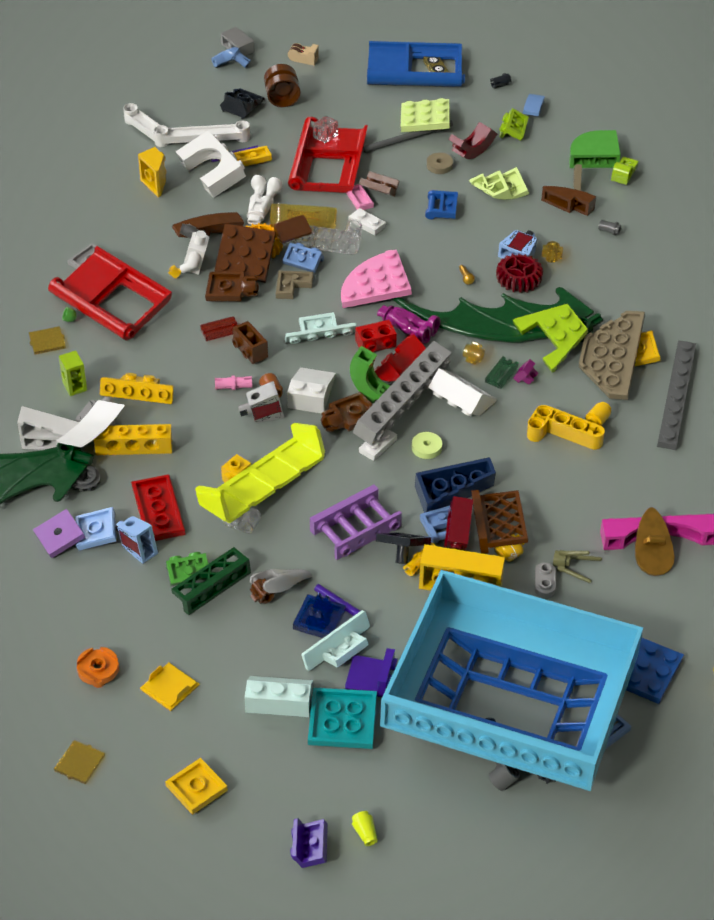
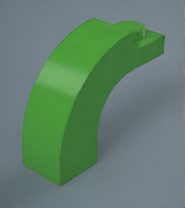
[350,346,390,403]

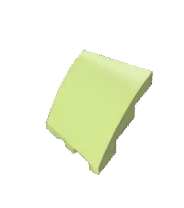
[469,167,529,200]

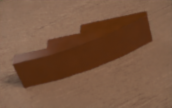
[172,212,244,238]

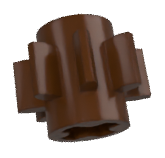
[250,578,275,604]

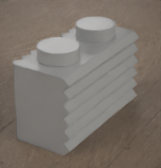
[221,26,254,56]

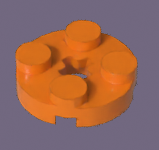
[77,647,119,688]

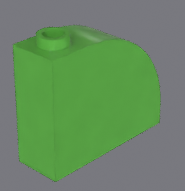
[569,130,621,168]

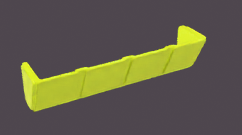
[195,423,325,523]

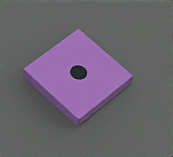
[33,509,85,558]

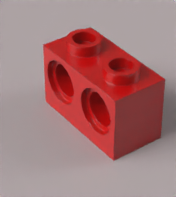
[355,320,397,352]

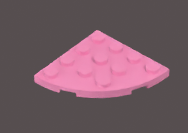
[341,249,412,308]

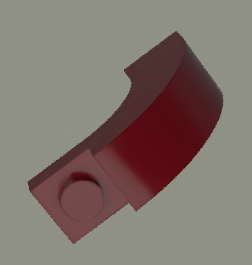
[448,122,498,159]

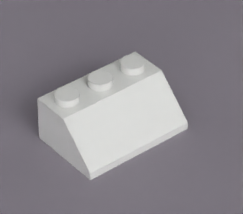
[428,368,497,417]

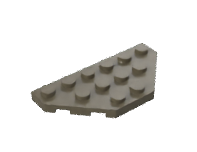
[579,311,645,400]

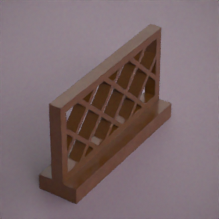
[471,490,528,554]

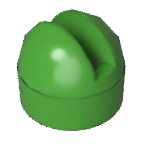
[62,307,77,322]

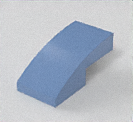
[523,94,545,116]

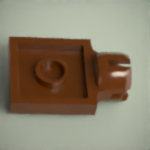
[205,272,259,301]
[320,392,372,432]

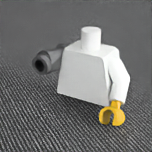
[168,223,210,278]

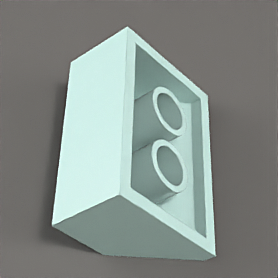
[245,676,313,717]

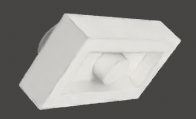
[349,208,386,236]
[359,429,397,461]

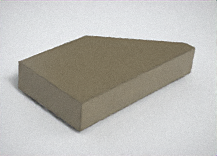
[573,164,582,191]

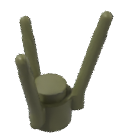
[553,550,602,583]

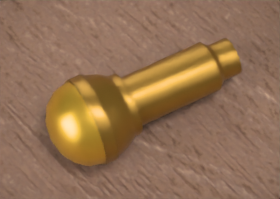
[459,265,475,285]

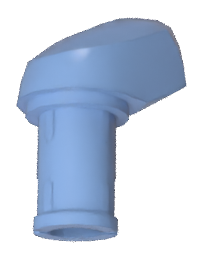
[211,47,251,68]

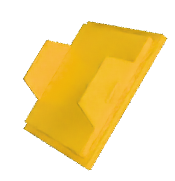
[140,662,200,711]

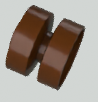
[264,64,301,107]

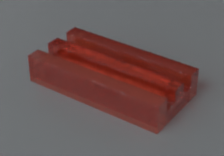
[200,316,237,341]

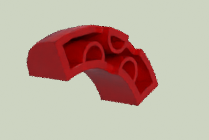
[374,332,426,382]

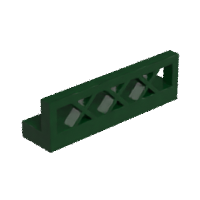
[171,547,251,615]

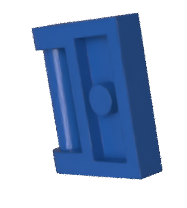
[425,190,458,219]

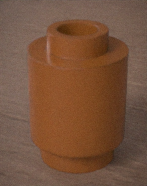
[259,373,283,398]

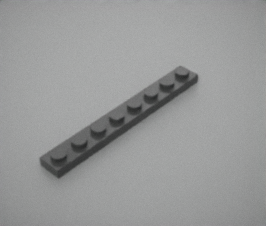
[657,340,696,450]

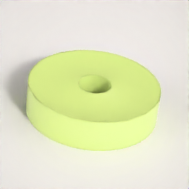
[412,432,442,459]

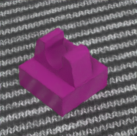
[513,359,538,384]

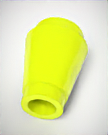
[352,811,378,846]

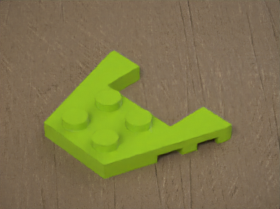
[513,304,588,373]

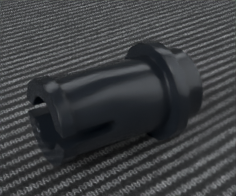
[490,73,511,88]

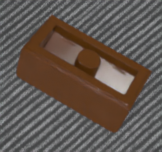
[274,215,312,244]

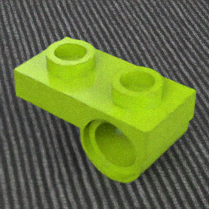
[611,157,638,185]

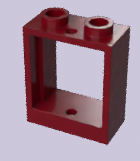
[444,496,473,551]

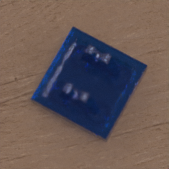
[293,593,346,638]

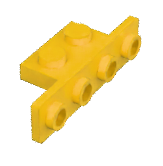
[100,373,174,404]

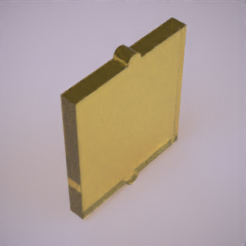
[29,326,66,355]
[54,740,105,784]

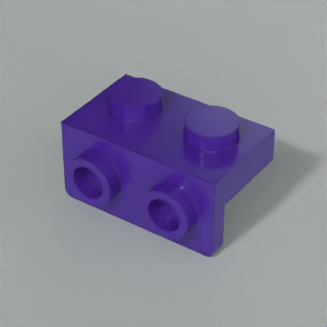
[290,818,328,868]

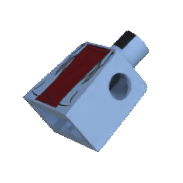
[498,230,537,258]
[115,516,158,564]

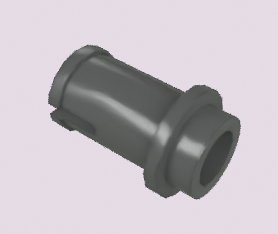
[598,220,622,235]

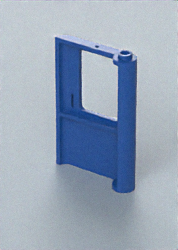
[367,41,465,87]

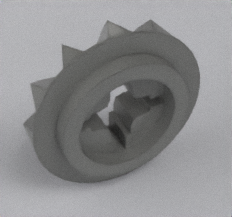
[73,466,100,492]

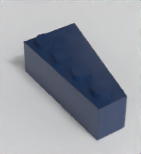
[415,457,496,513]

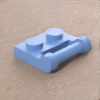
[420,506,470,544]

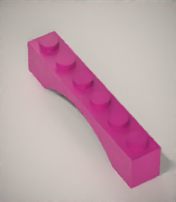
[600,514,714,550]

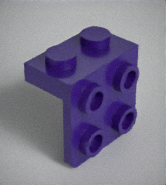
[345,648,398,697]

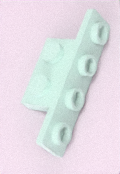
[285,312,357,344]
[302,610,370,671]

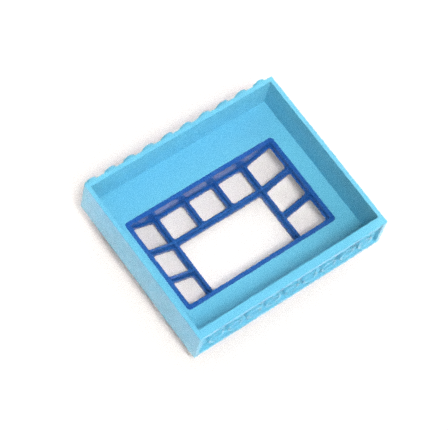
[380,570,643,791]

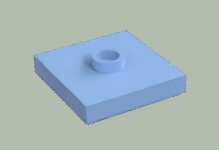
[75,507,117,551]

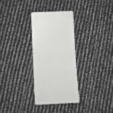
[55,400,125,447]

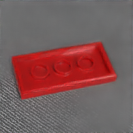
[131,474,185,541]

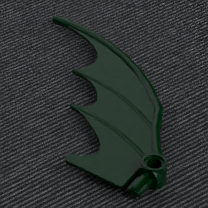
[392,287,603,343]
[0,443,94,505]

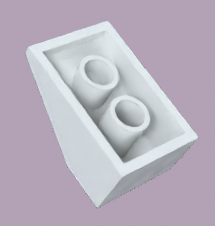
[287,367,336,413]

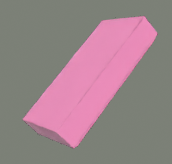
[346,184,374,210]

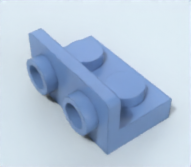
[282,243,324,273]

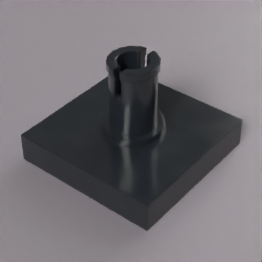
[376,532,431,564]

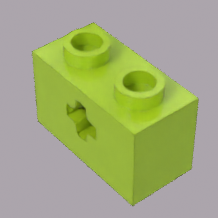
[59,350,87,396]

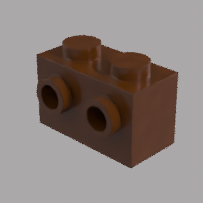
[232,321,268,364]

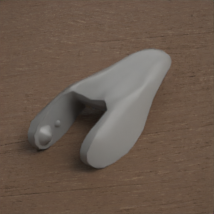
[250,569,312,593]

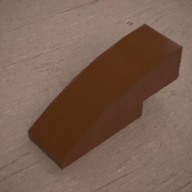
[541,186,596,216]

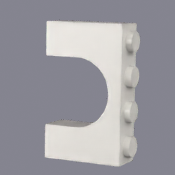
[176,131,246,198]

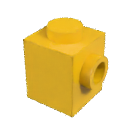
[221,454,251,483]

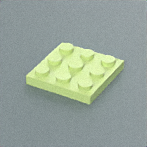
[401,98,450,132]

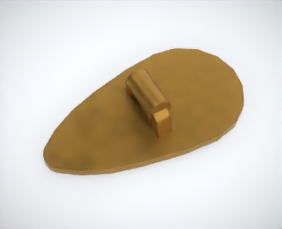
[635,507,675,576]

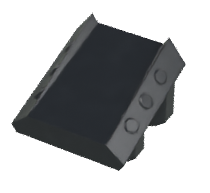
[220,88,265,120]

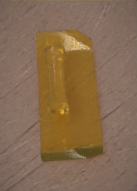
[270,204,337,233]

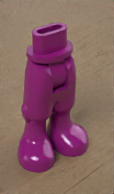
[377,305,441,344]

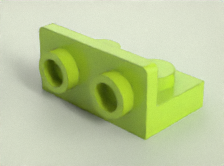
[499,108,529,141]

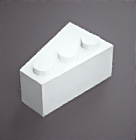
[17,406,79,450]

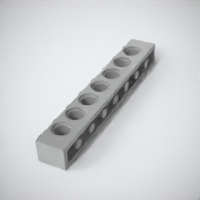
[353,341,452,445]

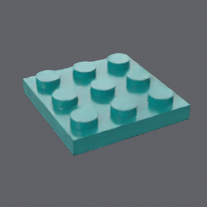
[308,688,377,749]

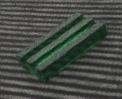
[485,356,519,389]

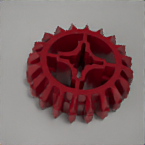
[496,253,543,293]

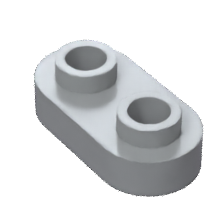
[535,562,556,599]

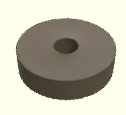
[427,152,453,174]

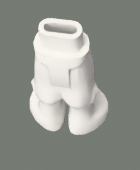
[247,175,282,225]

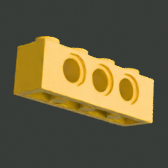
[94,424,172,455]

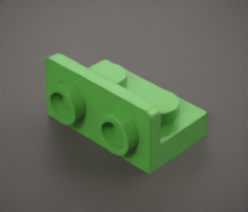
[166,552,208,586]

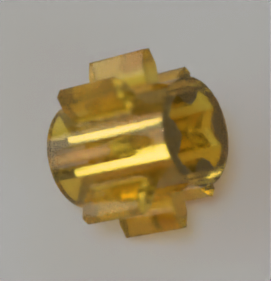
[542,241,563,263]
[463,341,485,365]

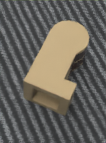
[288,43,319,66]

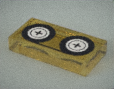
[423,57,449,73]

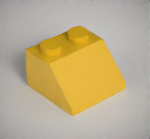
[138,147,167,197]

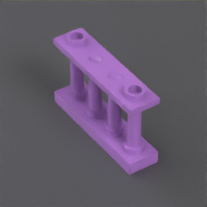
[310,484,402,560]

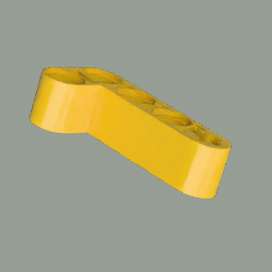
[527,405,605,450]

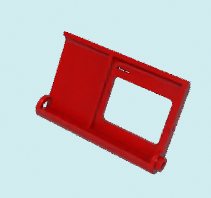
[288,117,368,193]
[48,246,172,341]

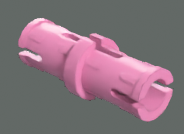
[215,375,252,390]

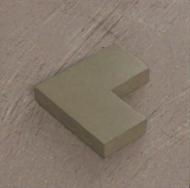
[276,270,313,299]

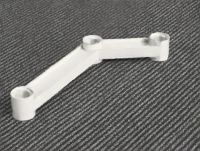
[123,103,250,147]

